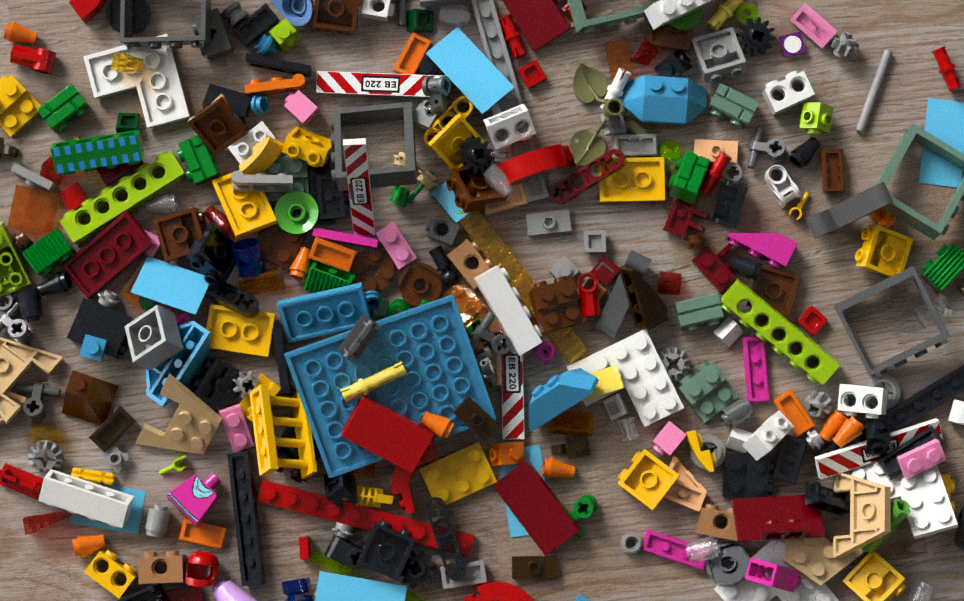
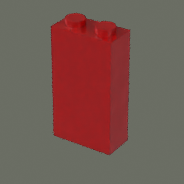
[341,394,435,473]

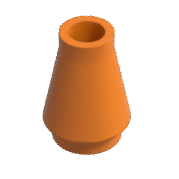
[4,21,38,45]
[289,247,311,281]
[819,408,849,442]
[420,411,455,439]
[832,416,865,448]
[541,457,575,479]
[72,534,106,558]

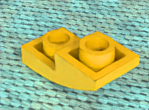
[239,136,284,175]
[685,430,717,472]

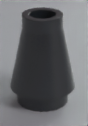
[789,137,820,169]
[728,255,763,281]
[37,272,72,297]

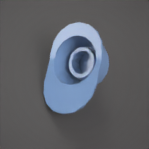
[271,0,314,26]

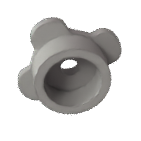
[97,290,121,308]
[103,446,129,472]
[332,522,354,539]

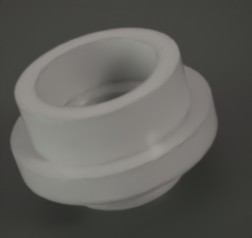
[805,430,825,450]
[620,532,643,554]

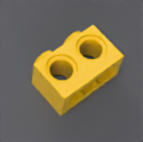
[84,550,138,599]

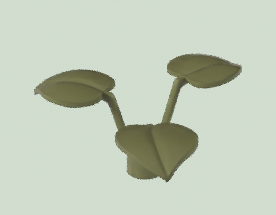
[570,64,659,166]

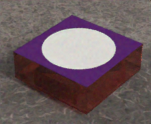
[779,31,806,58]

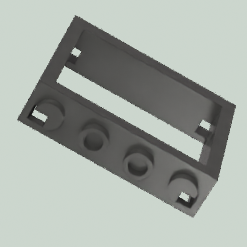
[120,0,211,50]
[330,102,417,191]
[833,266,950,377]

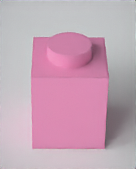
[284,90,319,127]
[652,421,686,456]

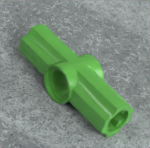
[861,498,911,554]

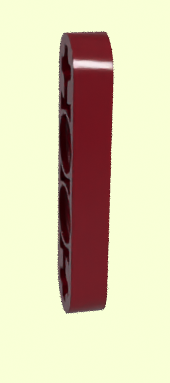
[550,149,626,204]

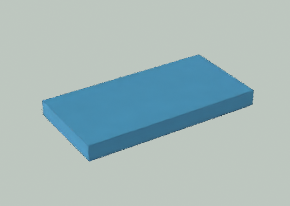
[277,282,374,343]

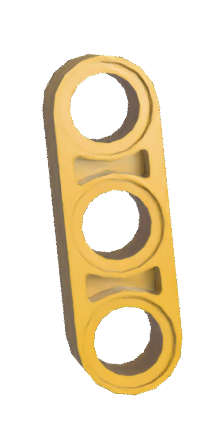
[424,96,473,151]

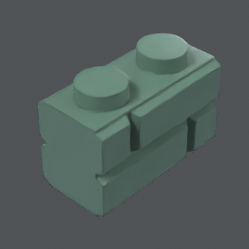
[707,83,759,128]
[674,292,724,332]

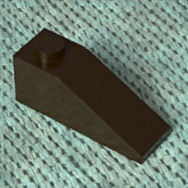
[619,266,668,331]

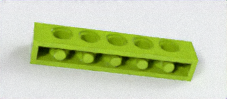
[60,151,187,245]
[721,279,840,385]

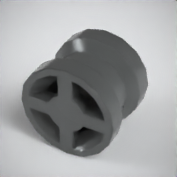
[221,1,249,29]

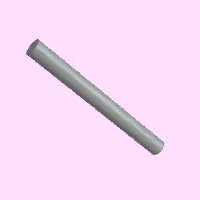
[856,50,893,133]

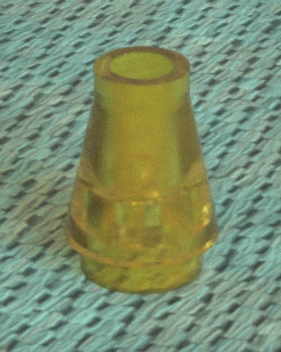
[111,51,144,73]
[29,423,62,443]

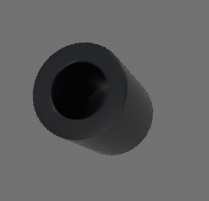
[17,289,44,323]

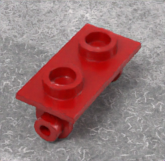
[0,463,44,500]

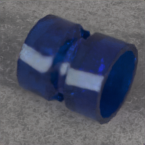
[232,238,266,278]
[282,577,313,601]

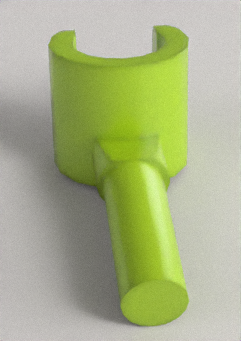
[159,455,190,476]

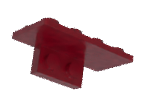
[732,495,825,542]

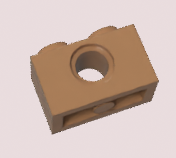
[447,239,494,291]
[695,504,737,541]
[138,551,186,584]

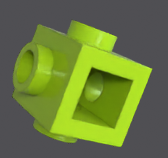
[799,102,834,136]

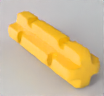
[71,468,115,485]

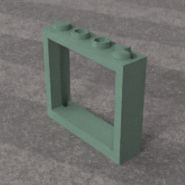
[567,0,660,34]
[874,123,964,240]

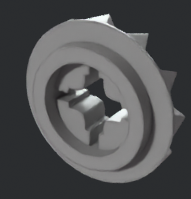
[658,347,690,382]
[866,375,900,409]
[690,434,726,469]
[28,440,64,474]

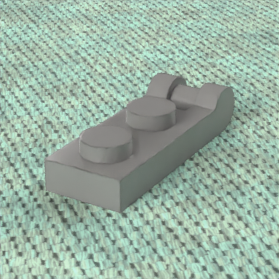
[231,171,294,193]

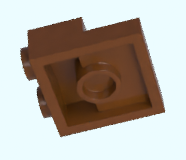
[312,0,359,35]
[446,163,508,213]
[153,207,206,262]
[528,276,584,334]

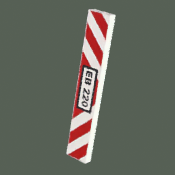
[316,71,443,98]
[343,138,375,236]
[500,326,525,440]
[814,418,943,479]

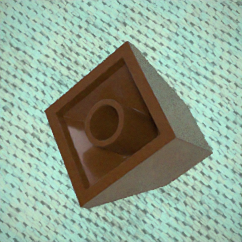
[62,370,119,425]

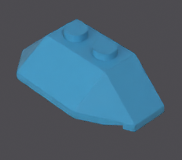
[620,75,707,125]
[146,321,212,407]
[529,368,599,431]

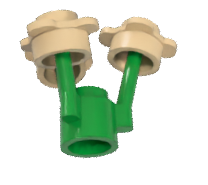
[390,151,439,208]

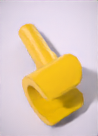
[789,192,810,220]

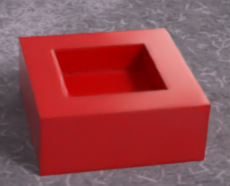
[517,60,547,89]
[59,182,88,211]
[796,305,828,336]
[299,536,311,560]

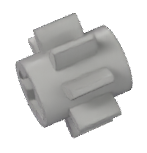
[831,32,859,59]
[232,371,260,398]
[804,390,833,418]

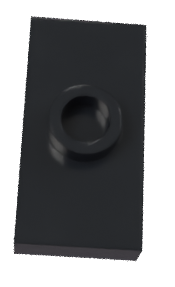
[232,3,280,48]

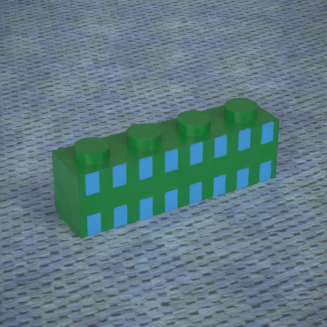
[50,130,145,175]

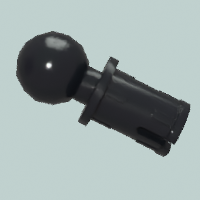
[429,245,458,286]

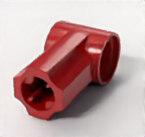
[10,44,57,75]
[578,273,601,317]

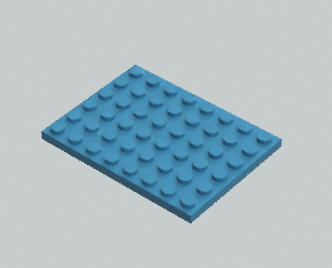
[284,294,496,479]

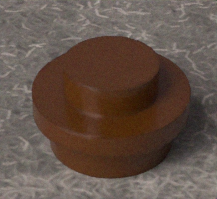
[13,231,33,250]
[685,233,707,249]

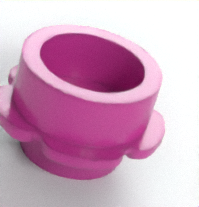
[534,341,556,363]

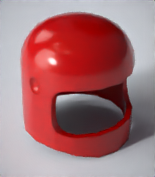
[184,551,219,587]

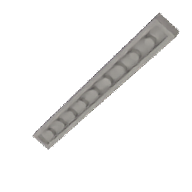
[470,0,549,203]

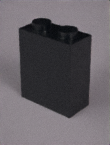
[67,298,135,359]

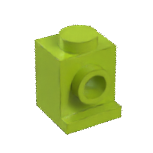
[269,18,301,53]

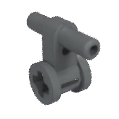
[422,76,453,117]
[747,126,788,169]
[0,301,34,345]
[470,311,512,355]
[474,344,497,388]
[16,383,61,423]

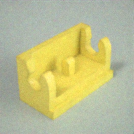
[581,365,625,402]

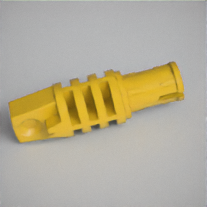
[342,485,394,508]

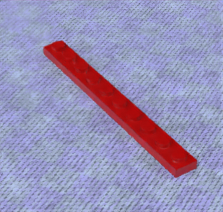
[256,480,475,557]

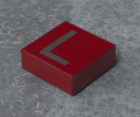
[590,255,619,286]

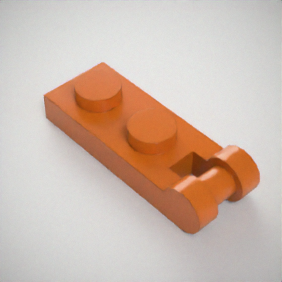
[244,74,307,97]

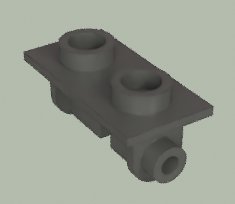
[337,313,382,363]

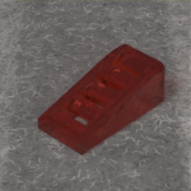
[23,511,71,535]

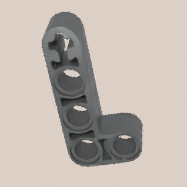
[806,182,893,239]
[594,250,652,338]

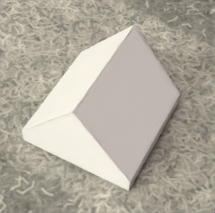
[713,317,743,348]
[602,393,629,421]
[725,427,753,454]

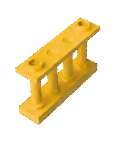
[249,384,317,479]

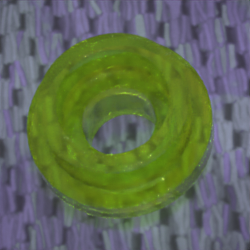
[736,2,758,24]
[660,140,681,161]

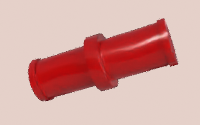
[499,14,527,59]
[932,46,962,91]
[700,151,732,196]

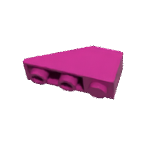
[725,233,798,269]

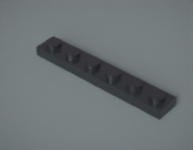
[227,451,266,586]

